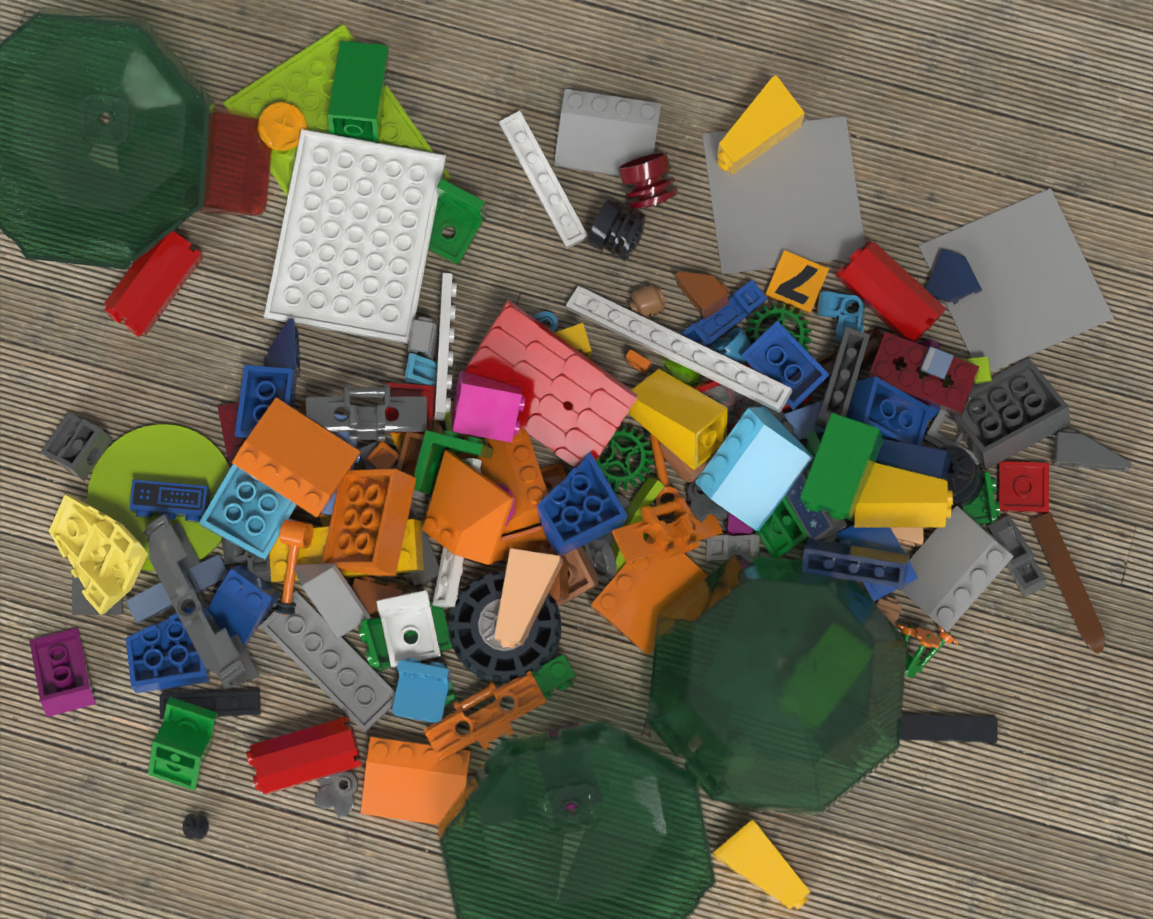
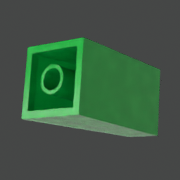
[328,41,389,143]
[800,413,883,520]

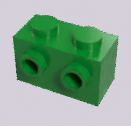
[531,654,576,700]

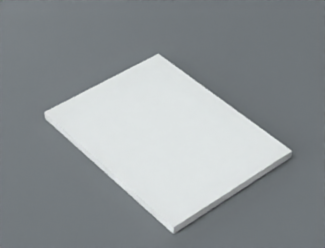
[264,129,446,344]

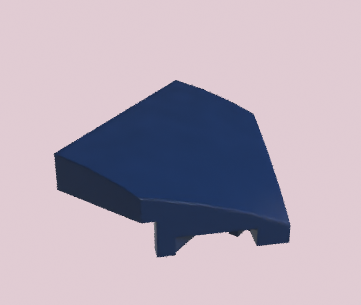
[926,249,982,305]

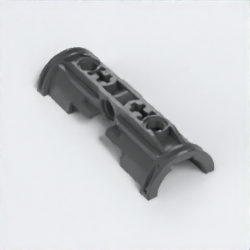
[143,514,260,689]

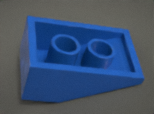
[741,321,829,411]
[235,365,297,438]
[847,376,931,446]
[836,525,918,601]
[208,565,280,647]

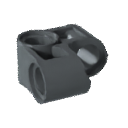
[222,540,271,583]

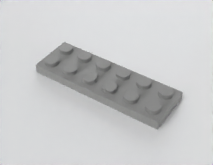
[260,591,396,733]

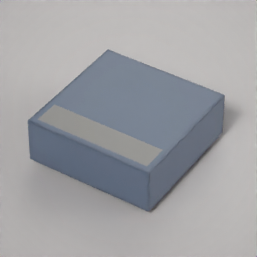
[921,346,954,380]

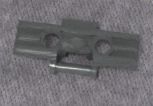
[306,385,427,441]

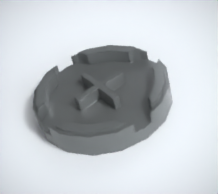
[584,536,617,581]

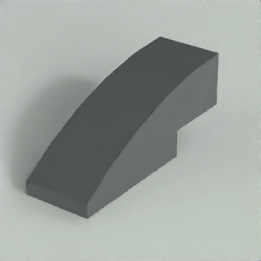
[988,515,1046,598]

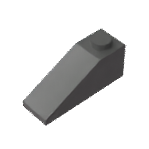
[1053,429,1132,472]

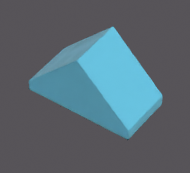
[405,353,449,386]

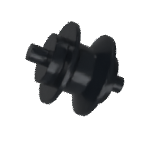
[182,814,209,840]

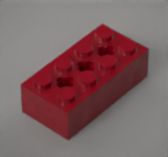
[868,332,979,417]

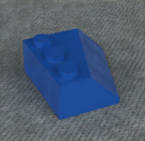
[537,452,628,557]
[125,604,210,693]

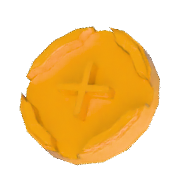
[258,102,307,151]

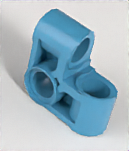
[816,291,865,342]

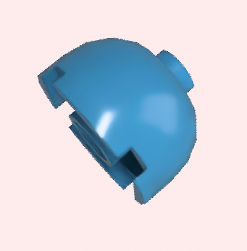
[709,328,751,365]

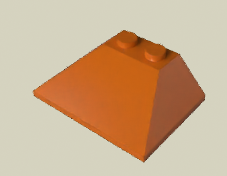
[422,450,514,565]

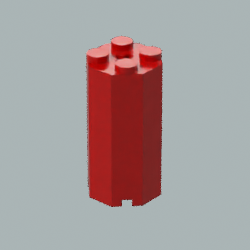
[103,225,204,338]
[836,240,946,343]
[246,716,363,795]

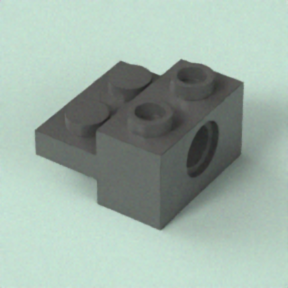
[40,412,113,481]

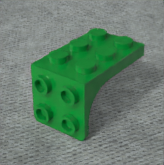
[358,602,453,672]

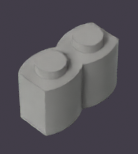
[408,317,438,361]

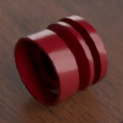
[618,152,679,209]

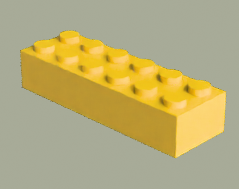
[269,519,424,583]

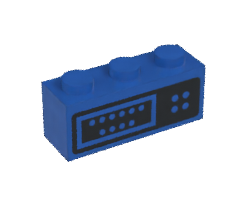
[129,480,210,523]

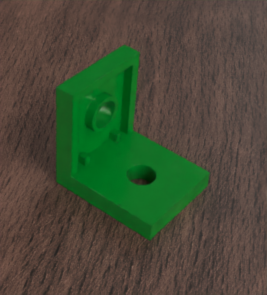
[428,179,487,266]
[414,430,494,495]

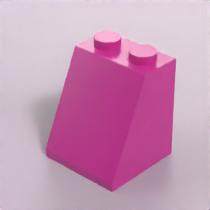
[450,371,525,442]

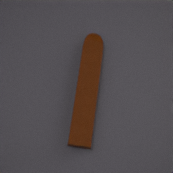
[1030,512,1105,654]

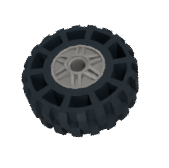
[448,569,561,684]

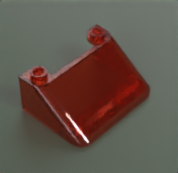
[185,109,272,216]

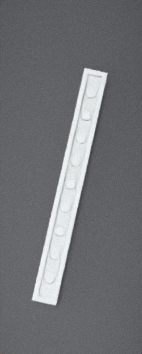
[566,286,792,413]

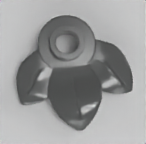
[687,482,729,522]
[315,772,358,819]

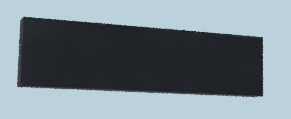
[159,689,261,720]
[896,714,998,743]

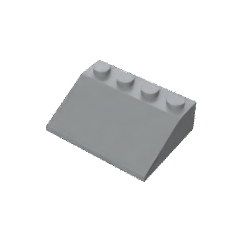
[554,89,661,177]
[900,506,1014,632]

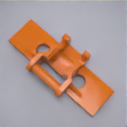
[612,497,723,563]
[424,671,547,761]

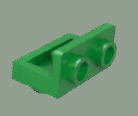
[961,471,1000,525]

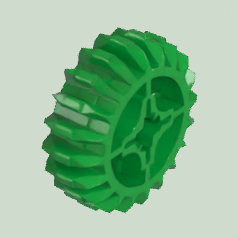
[745,302,812,352]
[596,425,653,492]

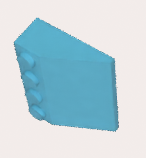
[695,406,814,531]
[199,464,297,560]

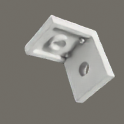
[377,590,441,668]

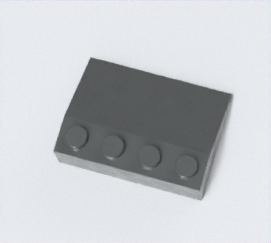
[948,358,1071,470]

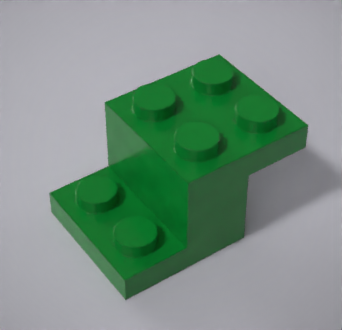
[756,495,810,560]
[148,697,218,791]

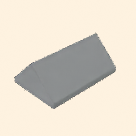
[294,564,370,638]

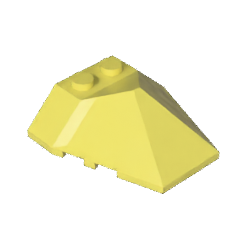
[49,494,148,615]

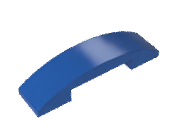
[680,280,768,347]

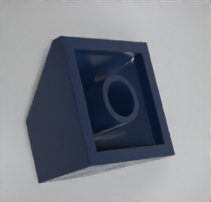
[264,319,301,377]

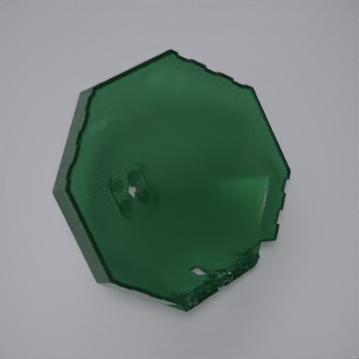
[0,7,215,270]
[647,554,907,816]
[438,720,716,919]

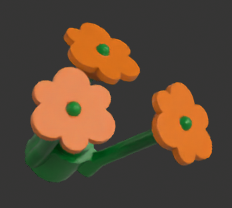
[896,623,959,679]

